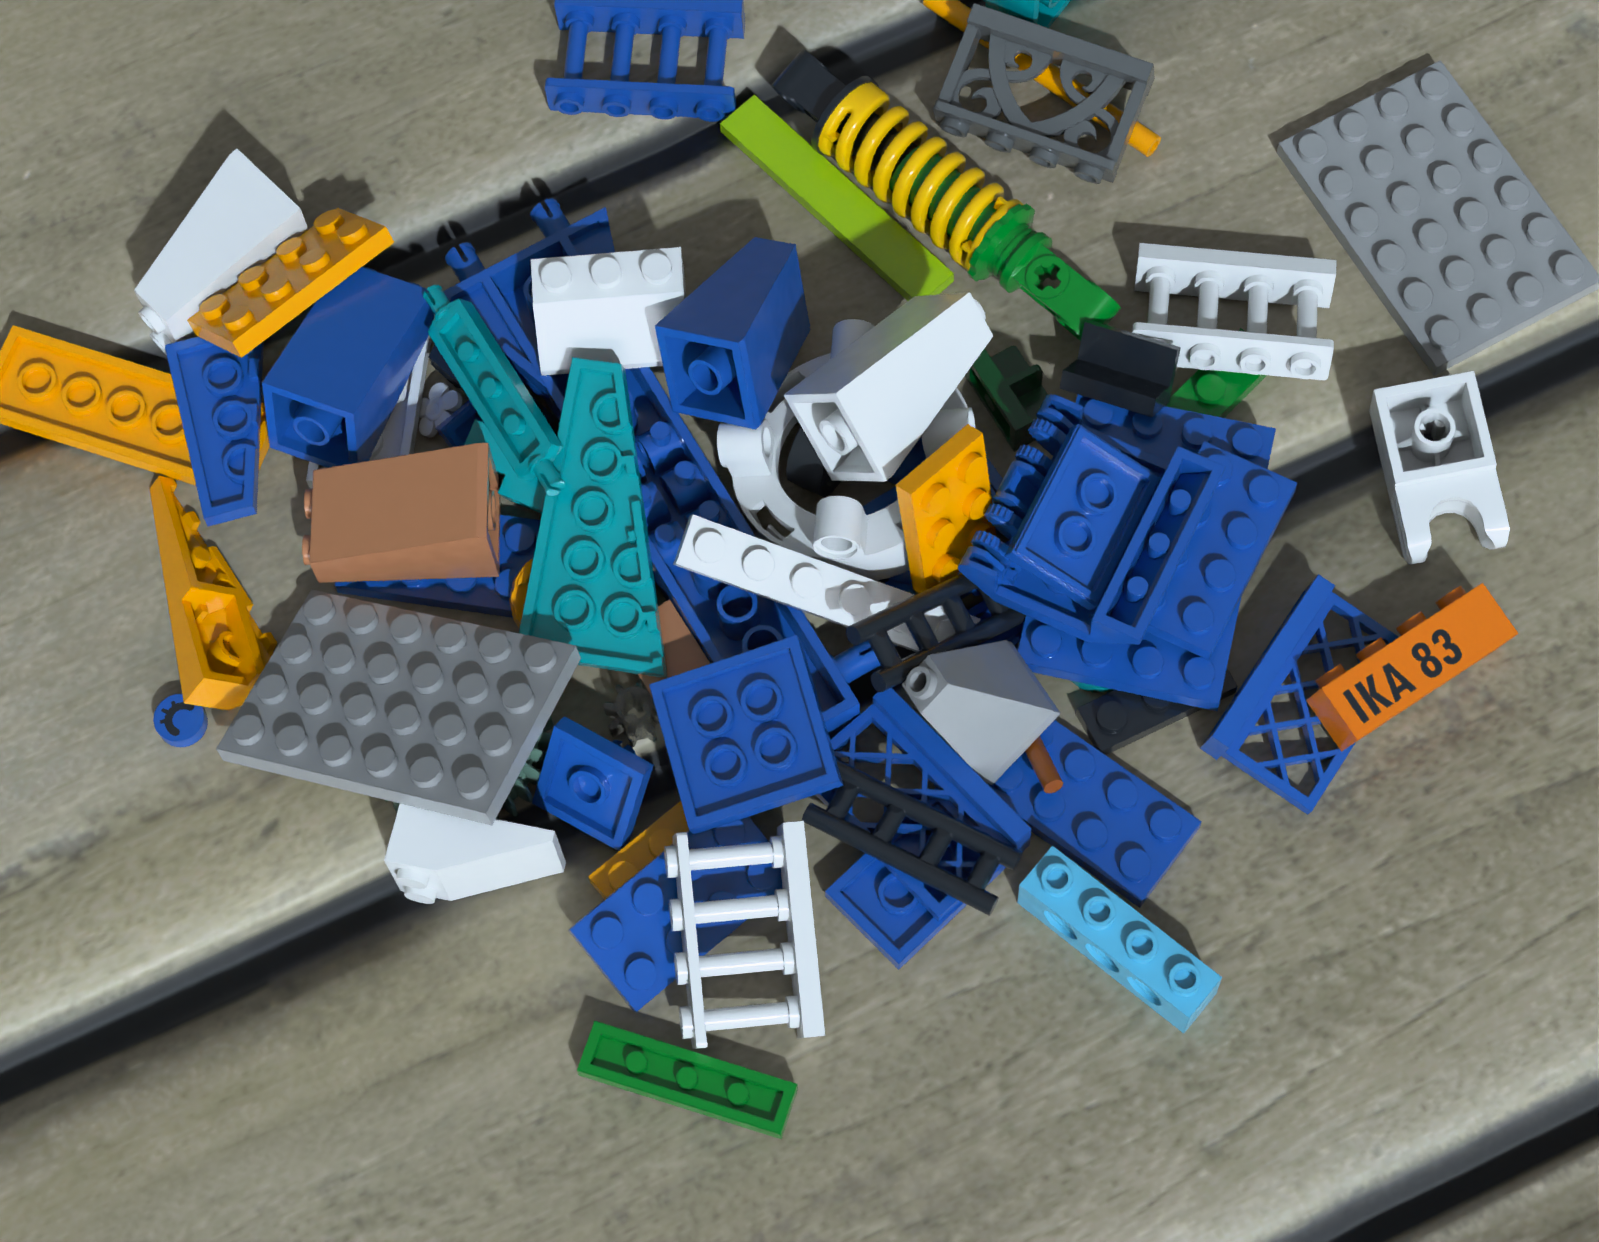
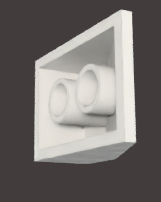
[384,803,566,904]

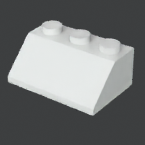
[531,247,686,376]

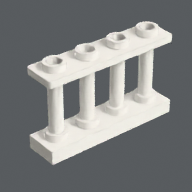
[1132,243,1336,380]
[664,821,825,1049]

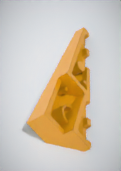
[150,476,277,710]

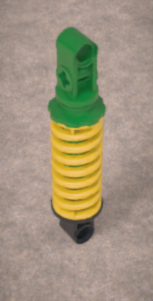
[771,49,1121,341]

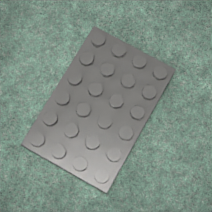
[1277,60,1599,376]
[216,589,581,825]

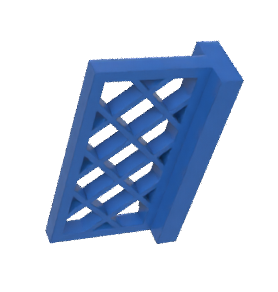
[1200,574,1399,815]
[816,688,1032,922]

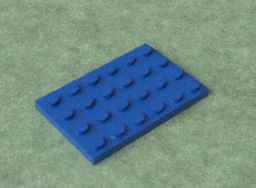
[1018,394,1276,711]

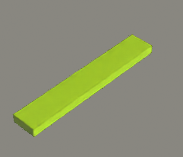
[720,95,954,301]

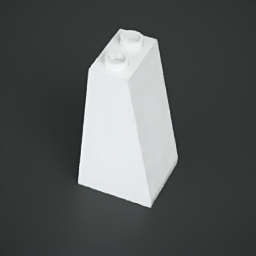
[134,149,308,355]
[784,292,993,482]

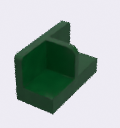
[965,346,1048,452]

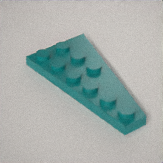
[519,357,668,678]

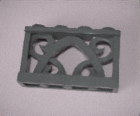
[933,3,1155,184]

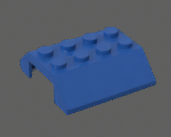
[958,394,1226,645]

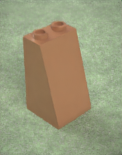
[302,443,501,583]

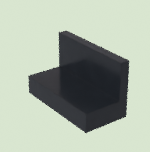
[1060,319,1181,417]

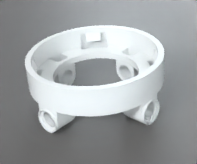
[717,319,976,581]

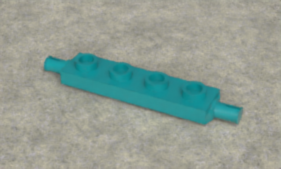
[423,285,566,496]

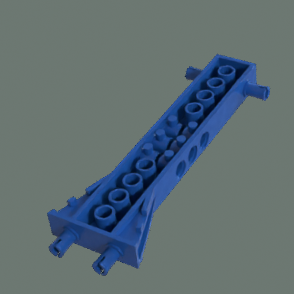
[444,198,881,740]

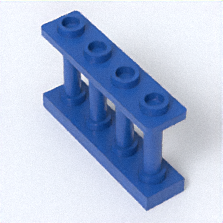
[545,0,745,122]

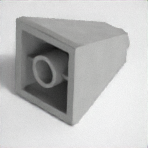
[902,640,1061,785]

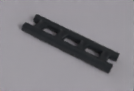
[846,573,1026,692]
[802,759,1023,916]

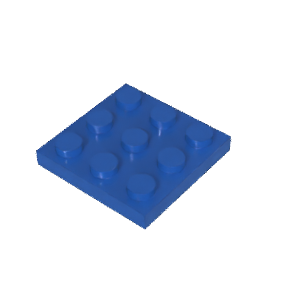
[649,635,844,834]

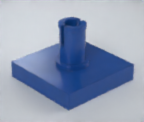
[532,716,654,851]

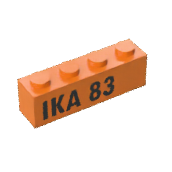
[1306,583,1519,752]

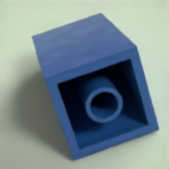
[655,237,811,430]
[262,267,434,468]

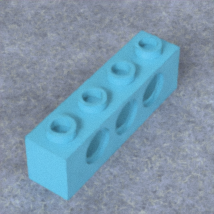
[1017,846,1222,1033]

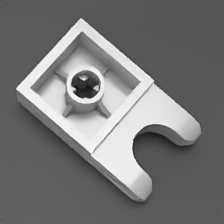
[1369,371,1510,564]

